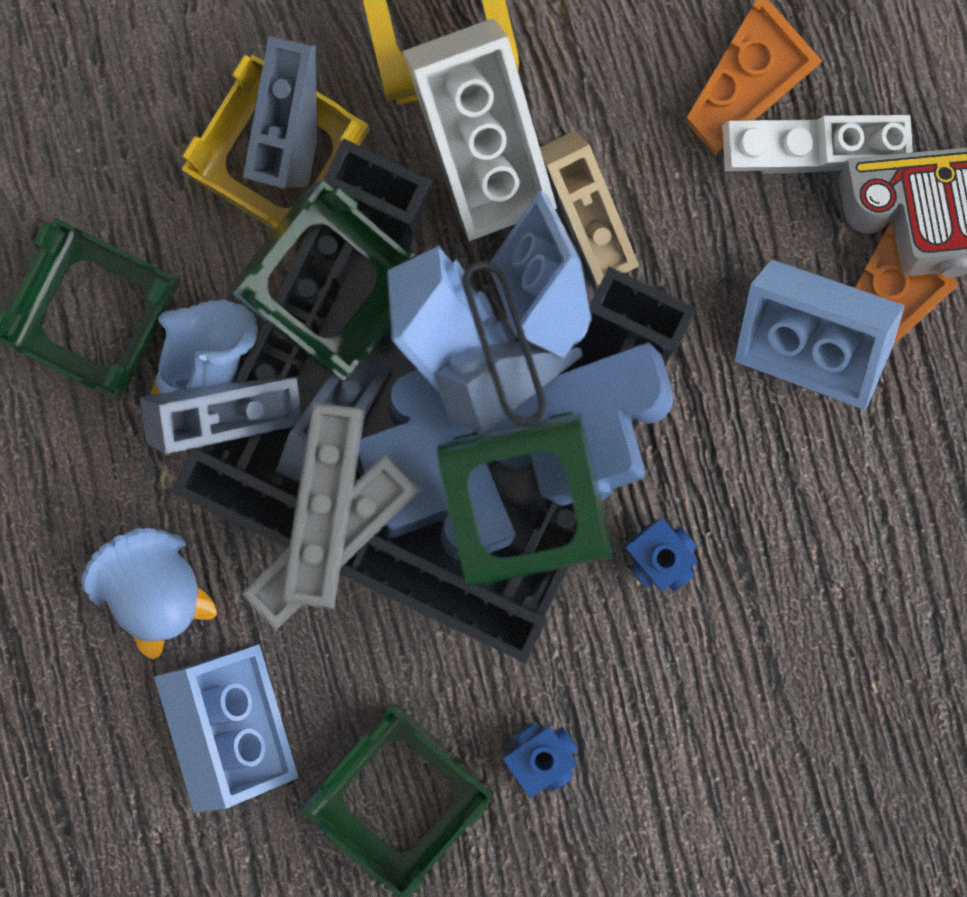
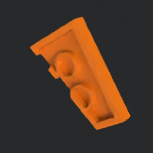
[685,0,822,155]
[855,223,959,346]

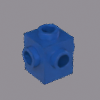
[622,517,699,592]
[503,721,578,798]

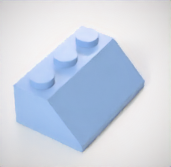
[490,190,591,358]
[388,246,516,393]
[734,259,905,410]
[154,644,298,813]

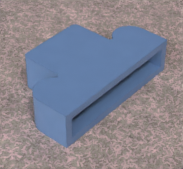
[479,343,673,506]
[356,369,516,560]

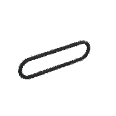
[462,261,546,425]

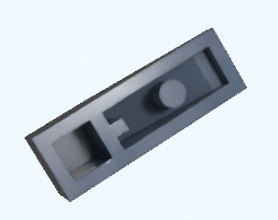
[243,36,317,189]
[434,340,583,434]
[276,357,391,483]
[140,376,302,454]

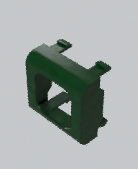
[230,181,419,381]
[0,218,181,401]
[437,411,613,587]
[300,703,494,897]

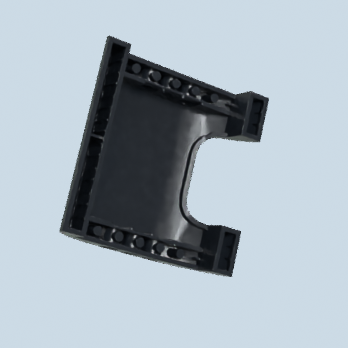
[171,138,698,664]

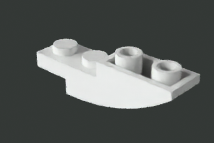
[722,115,913,174]

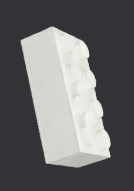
[403,18,557,241]

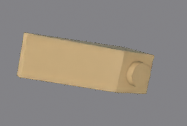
[540,131,639,286]

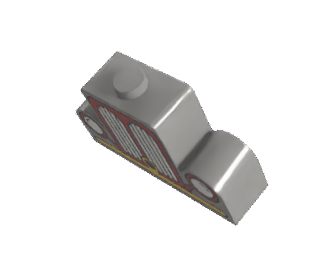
[838,147,967,278]

